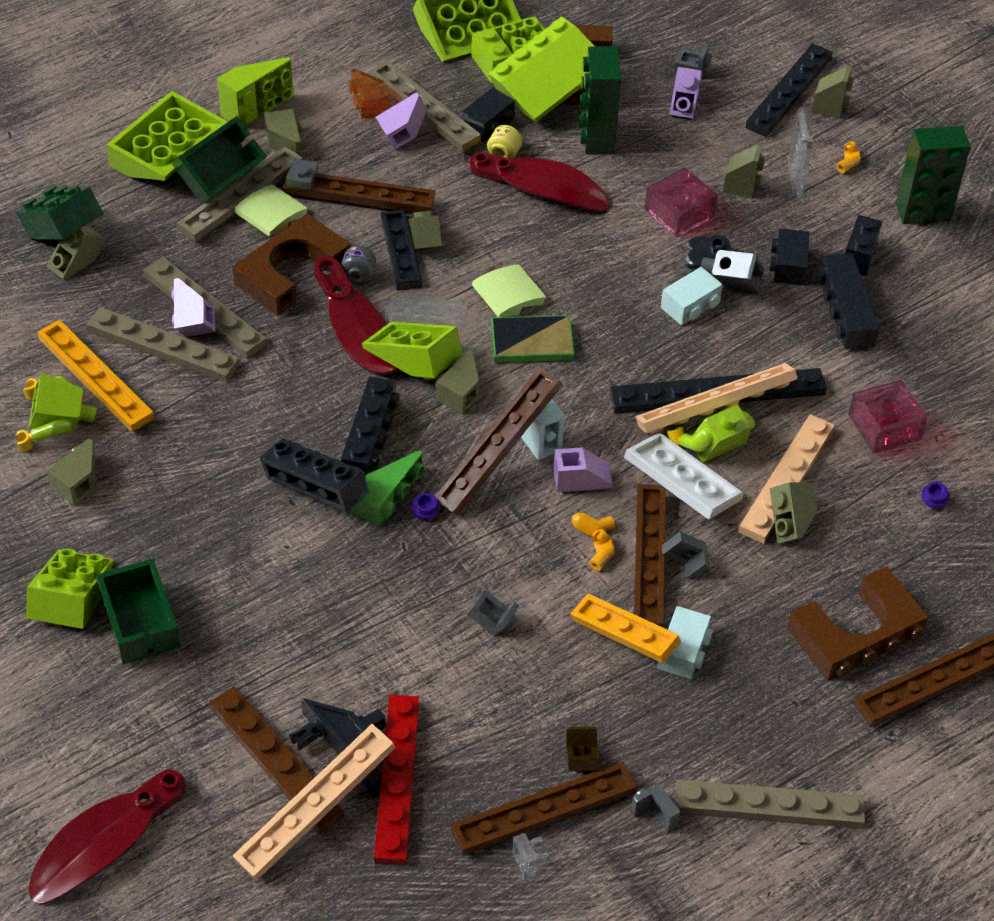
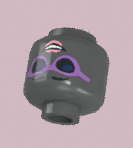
[341,246,376,284]

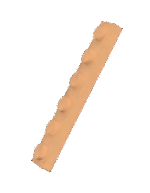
[635,363,797,434]
[738,414,835,544]
[233,724,395,881]

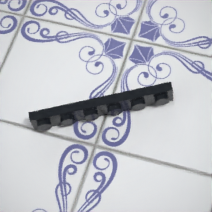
[745,43,833,137]

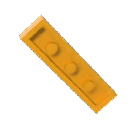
[570,593,681,664]

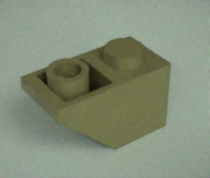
[812,66,854,119]
[264,109,305,157]
[723,144,766,198]
[408,211,442,249]
[46,225,106,280]
[435,350,479,415]
[47,438,96,506]
[770,482,818,544]

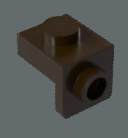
[566,726,600,774]

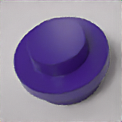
[921,482,950,508]
[412,493,440,520]

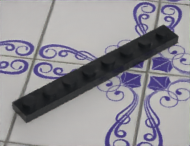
[610,368,827,414]

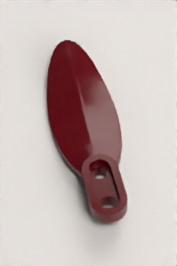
[469,152,608,213]
[313,256,399,374]
[29,770,185,905]

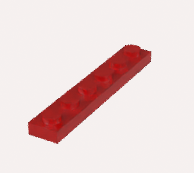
[374,695,419,865]

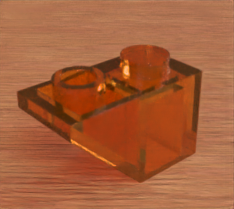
[348,69,390,119]

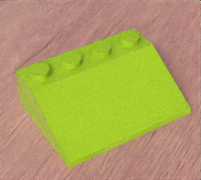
[413,0,521,62]
[488,17,595,122]
[107,91,228,181]

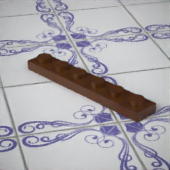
[283,169,436,213]
[435,367,563,516]
[633,484,666,627]
[853,634,994,727]
[209,686,344,834]
[451,762,637,856]

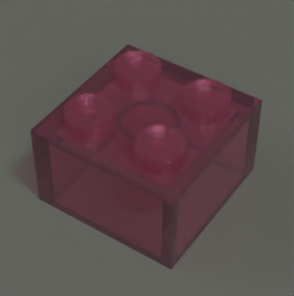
[644,167,718,237]
[848,379,928,454]

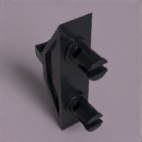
[289,697,386,797]

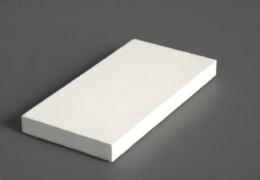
[624,433,744,520]

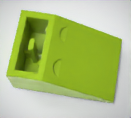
[471,16,545,84]
[217,57,294,126]
[26,549,114,629]

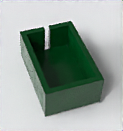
[172,116,267,205]
[16,184,104,239]
[96,559,181,665]

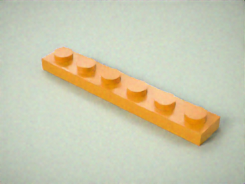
[37,319,154,432]

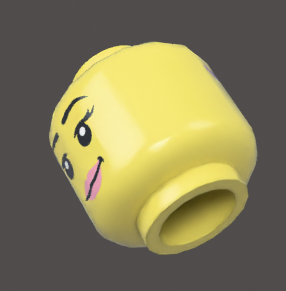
[487,125,523,159]

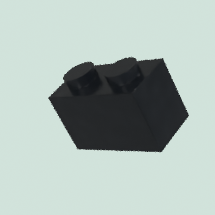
[461,87,515,143]
[845,215,883,276]
[769,228,810,286]

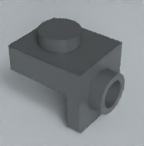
[674,43,712,73]
[286,159,319,190]
[662,531,709,579]
[466,589,519,636]
[631,783,681,833]

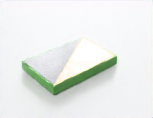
[491,315,574,363]

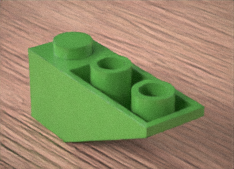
[350,450,425,526]

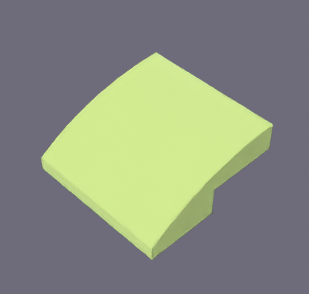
[234,184,308,236]
[472,264,546,317]

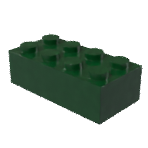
[578,46,621,154]
[895,126,971,224]

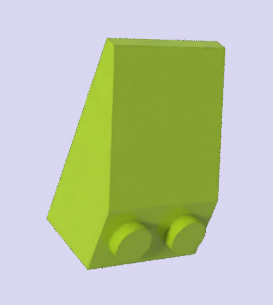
[362,321,463,380]

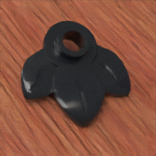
[685,235,731,275]

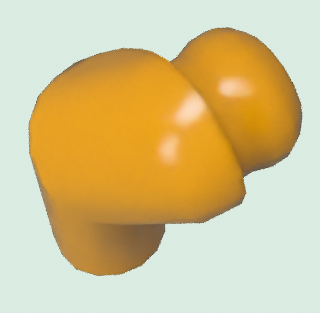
[836,142,861,174]
[572,512,615,537]
[589,529,615,571]

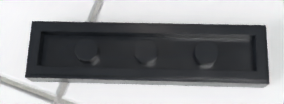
[380,210,422,291]

